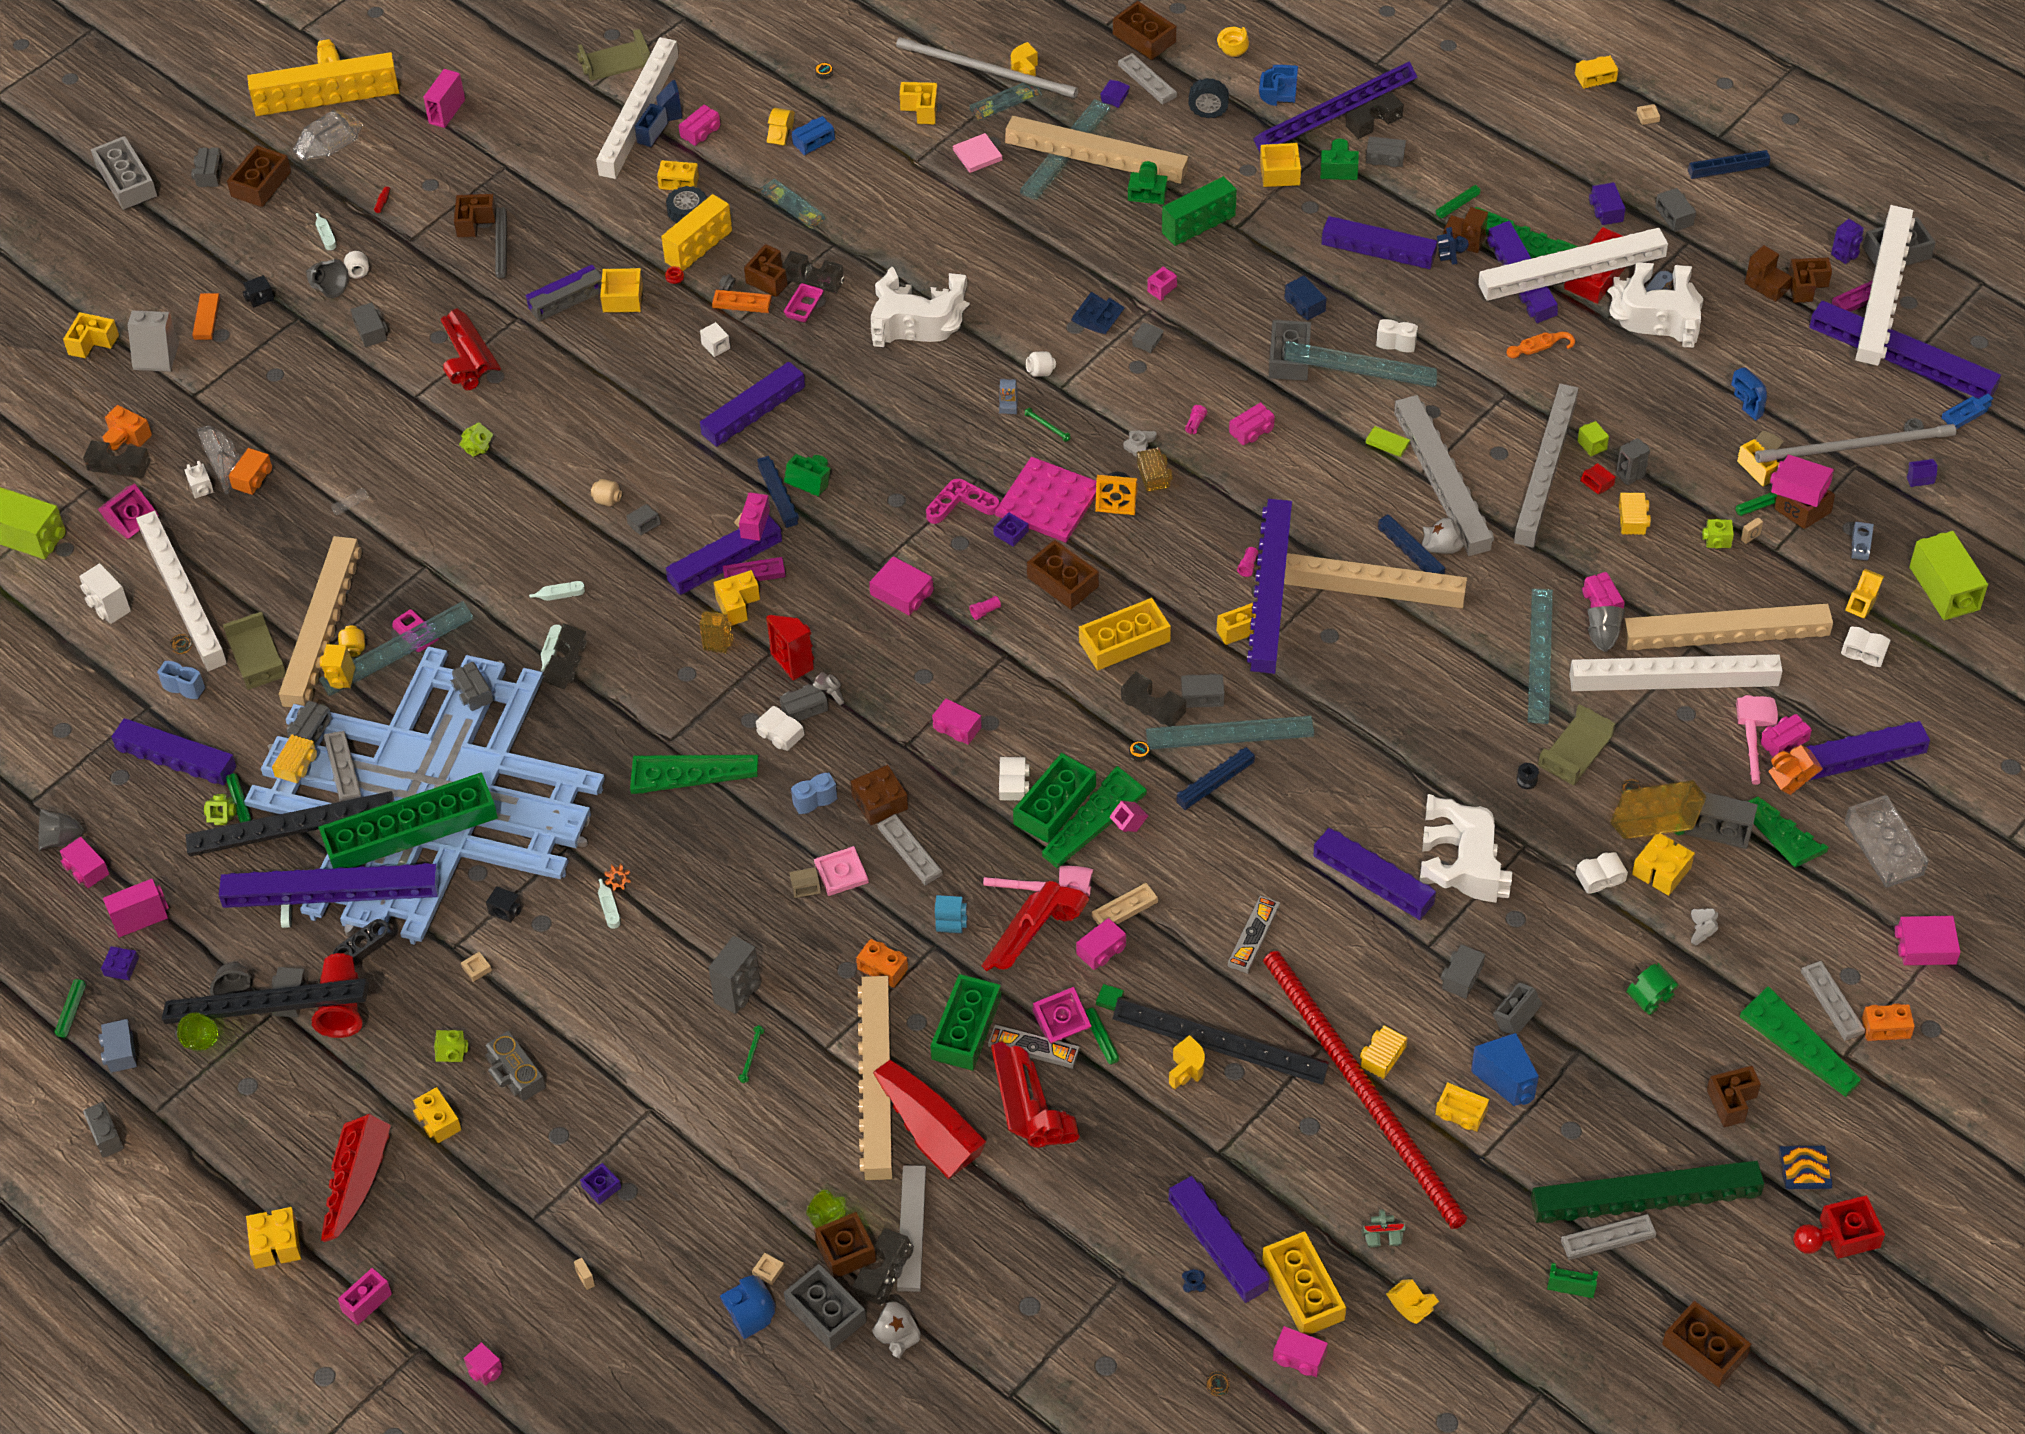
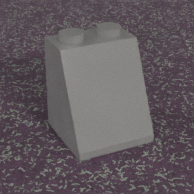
[128,310,179,372]

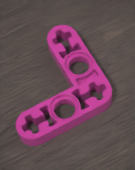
[926,479,999,524]

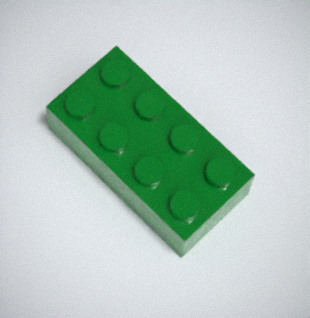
[1162,176,1237,246]
[1013,753,1096,844]
[930,974,1001,1071]

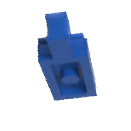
[1942,394,1993,429]

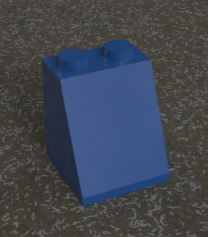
[1471,1033,1539,1106]

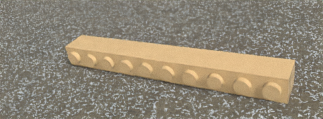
[1005,116,1188,184]
[279,536,362,707]
[1284,553,1467,608]
[1623,604,1833,650]
[858,976,892,1180]

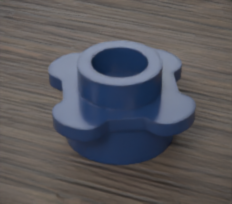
[1182,1269,1206,1293]

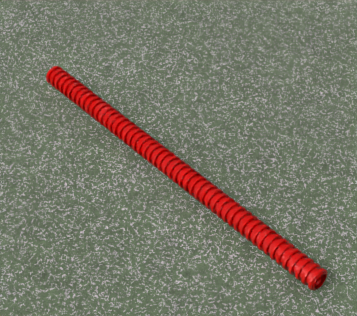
[1263,951,1468,1229]

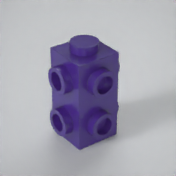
[1831,219,1864,264]

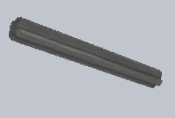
[495,207,506,279]

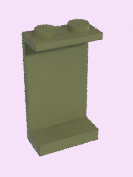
[576,29,650,81]
[223,612,286,690]
[1538,704,1615,785]

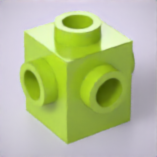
[459,422,493,457]
[1702,519,1734,548]
[204,794,236,825]
[434,1030,468,1062]

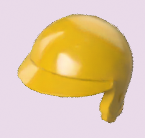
[1217,27,1249,57]

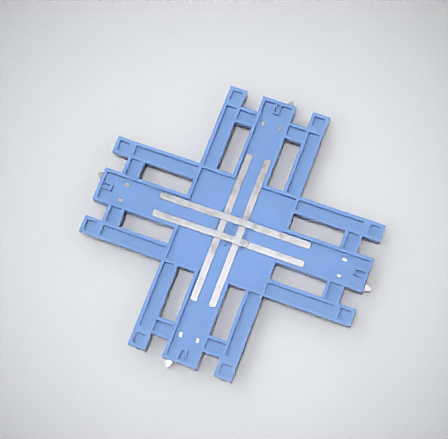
[244,647,605,945]

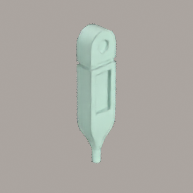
[316,213,337,250]
[529,581,585,601]
[541,625,563,672]
[598,879,621,929]
[281,904,292,928]

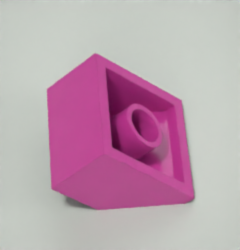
[98,484,159,539]
[1032,987,1091,1044]

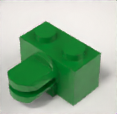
[1320,138,1359,180]
[1128,161,1168,205]
[784,454,830,497]

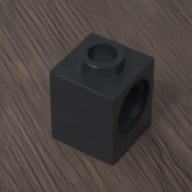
[242,275,274,308]
[486,886,522,923]

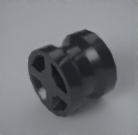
[1516,763,1539,790]

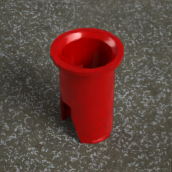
[312,953,362,1038]

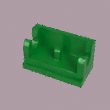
[1547,1263,1598,1298]

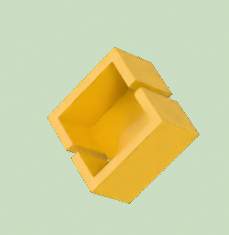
[1260,143,1301,187]
[600,268,643,312]
[1632,832,1695,896]
[246,1207,301,1269]

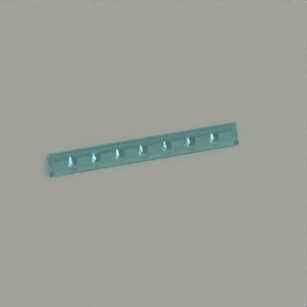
[1020,99,1110,200]
[1284,341,1437,387]
[1528,589,1553,724]
[319,601,474,696]
[1146,716,1314,749]

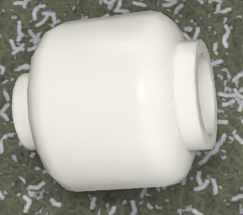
[344,251,369,279]
[1026,351,1056,377]

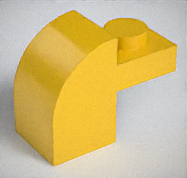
[1011,42,1038,77]
[767,108,795,146]
[1845,569,1884,618]
[1169,1035,1205,1089]
[1386,1279,1439,1324]

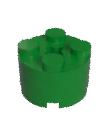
[1626,963,1679,1015]

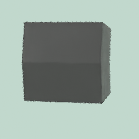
[1132,322,1164,354]
[626,504,661,535]

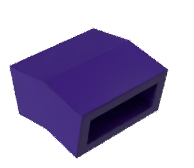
[1100,80,1130,108]
[1907,459,1938,487]

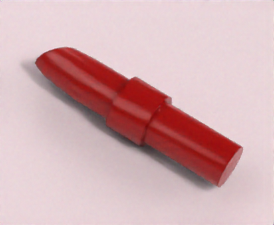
[374,186,390,213]

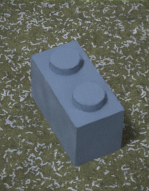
[99,1019,137,1073]

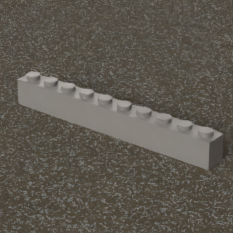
[1514,383,1579,548]
[1394,395,1494,556]

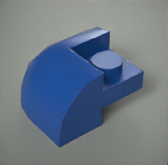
[1259,65,1298,106]
[1731,367,1767,421]
[720,1275,776,1339]

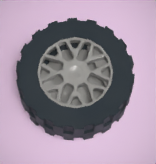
[1188,78,1229,118]
[666,186,707,223]

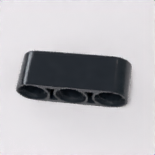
[333,919,394,965]

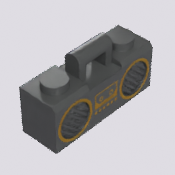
[485,1031,546,1101]

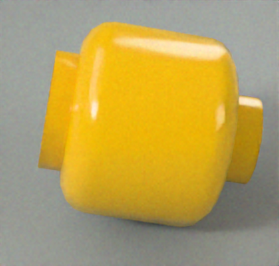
[338,625,365,657]

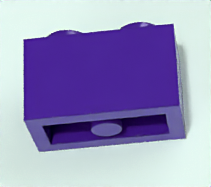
[1589,182,1625,225]

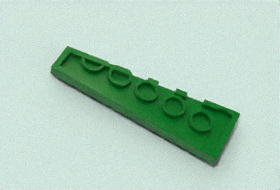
[1475,207,1578,259]
[630,755,759,794]
[1042,766,1147,868]
[1740,986,1861,1097]

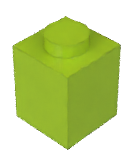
[1577,421,1609,457]

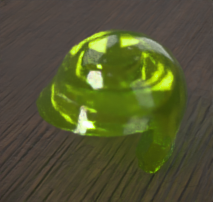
[177,1012,218,1051]
[806,1189,846,1228]

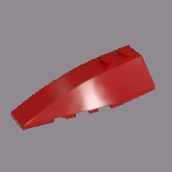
[873,1060,986,1179]
[321,1114,391,1242]

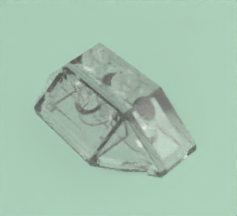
[293,110,363,161]
[196,425,240,494]

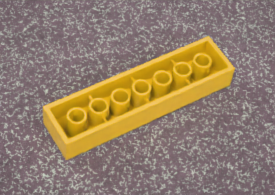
[247,52,399,116]

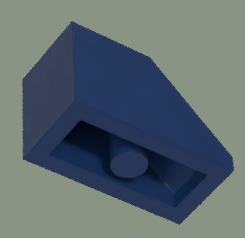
[656,80,682,121]

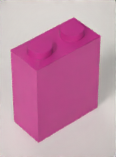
[423,69,465,128]
[1770,454,1834,507]
[869,556,934,616]
[103,879,169,938]
[1895,916,1961,965]

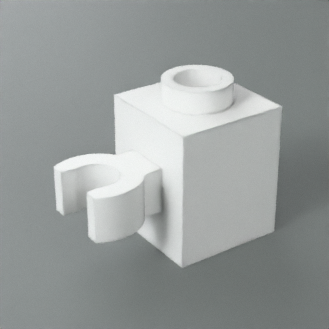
[184,461,213,498]

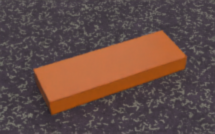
[712,290,772,313]
[192,293,220,340]

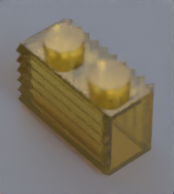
[1137,447,1173,492]
[699,611,733,654]

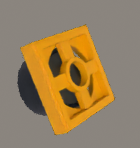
[1095,471,1138,515]

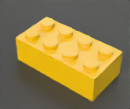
[661,194,732,271]
[1079,598,1171,671]
[1262,1231,1346,1335]

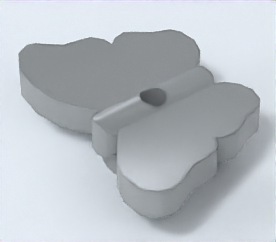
[1123,430,1157,460]
[813,672,844,706]
[1691,908,1718,946]

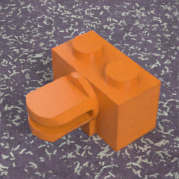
[102,405,152,450]
[1769,745,1823,795]

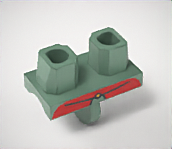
[1361,1209,1405,1248]

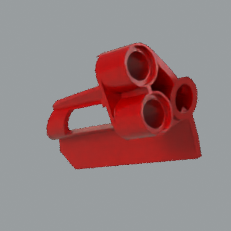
[440,308,501,390]
[981,881,1089,971]
[991,1041,1080,1148]

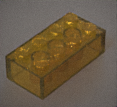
[1610,780,1707,839]

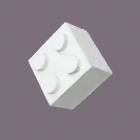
[79,563,131,624]

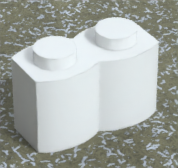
[1376,319,1418,352]
[1841,627,1890,667]
[756,706,804,751]
[999,757,1030,800]
[1576,852,1628,894]

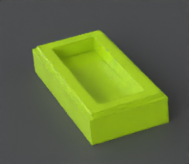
[1366,426,1410,457]

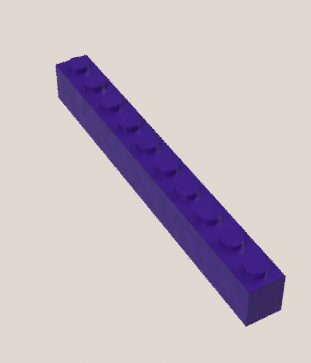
[1253,61,1418,152]
[1809,300,2001,399]
[1247,499,1292,674]
[219,863,439,908]

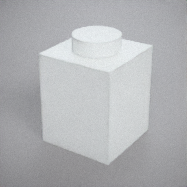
[700,322,730,357]

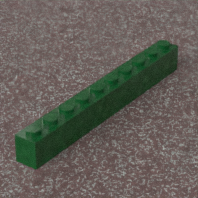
[1531,1160,1764,1223]

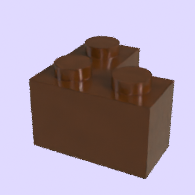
[454,194,496,237]
[1443,207,1488,253]
[744,244,787,297]
[1745,245,1792,302]
[1788,257,1832,303]
[1707,1066,1761,1128]

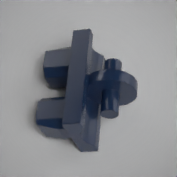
[1437,227,1469,265]

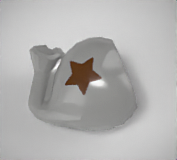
[1421,518,1464,554]
[872,1302,920,1359]

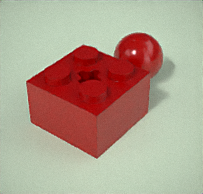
[1793,1195,1885,1259]

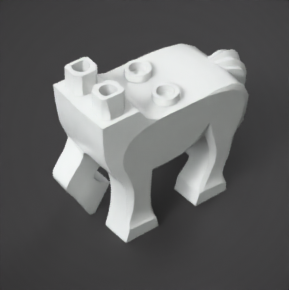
[1607,262,1703,348]
[871,267,970,347]
[1420,794,1512,903]

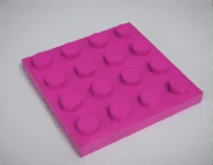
[995,457,1096,543]

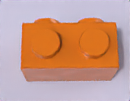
[228,448,272,495]
[856,939,908,988]
[1861,1004,1915,1041]

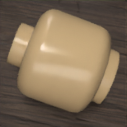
[591,479,622,507]

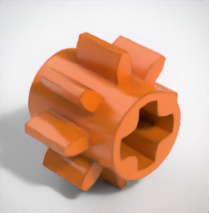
[604,864,631,891]

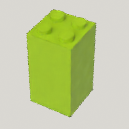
[0,487,66,560]
[1909,531,1988,621]

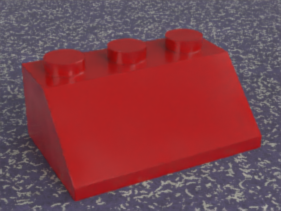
[766,615,814,681]

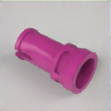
[1185,405,1207,434]
[1237,547,1258,577]
[969,596,1001,620]

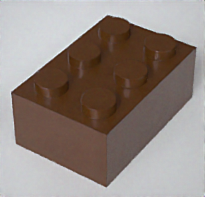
[1113,1,1177,60]
[227,145,291,207]
[1027,539,1099,610]
[1662,1300,1751,1388]

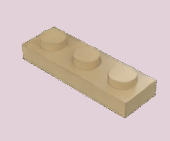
[1092,883,1158,925]

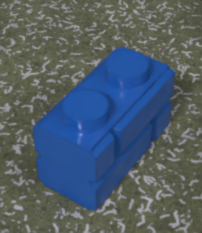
[792,116,835,155]

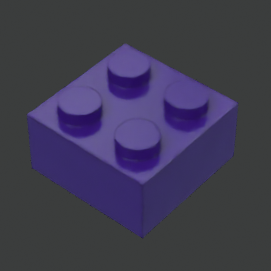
[993,512,1029,547]
[101,946,139,980]
[580,1163,621,1205]

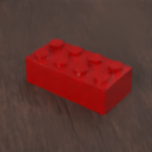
[1564,227,1627,304]

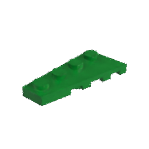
[1748,796,1829,868]

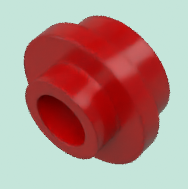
[665,266,684,284]

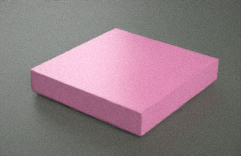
[953,133,1002,173]
[814,846,869,896]

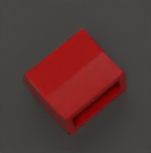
[1580,463,1616,494]

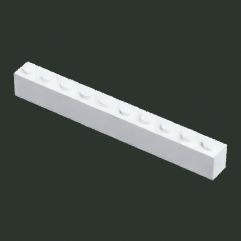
[596,37,678,179]
[1855,205,1915,366]
[1478,228,1668,301]
[136,511,227,671]
[1569,655,1782,691]

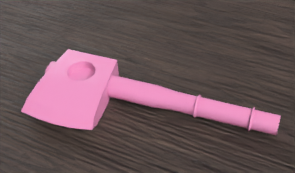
[1736,695,1778,785]
[983,866,1094,897]

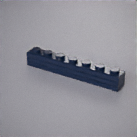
[1688,150,1770,179]
[757,456,799,528]
[1378,514,1445,574]
[1176,747,1255,810]

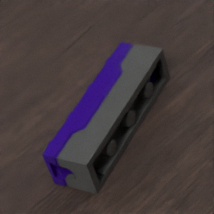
[526,265,602,322]

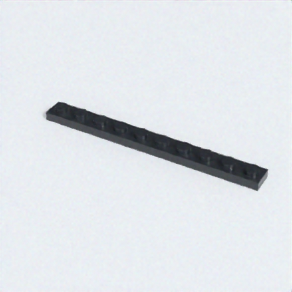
[185,791,395,857]
[161,978,369,1024]
[1113,997,1330,1085]

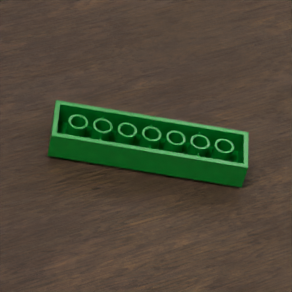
[319,772,498,869]

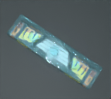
[969,83,1041,120]
[761,178,825,229]

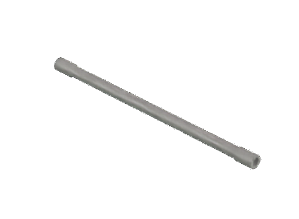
[896,37,1078,98]
[1755,424,1956,463]

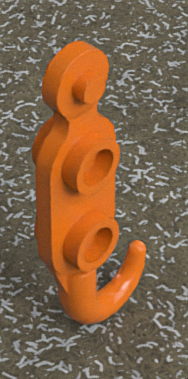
[1506,331,1575,358]

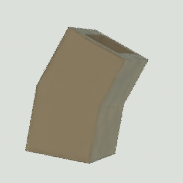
[1756,430,1784,450]
[789,867,821,898]

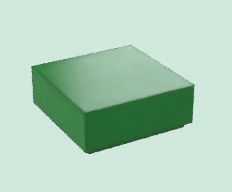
[1096,984,1124,1011]

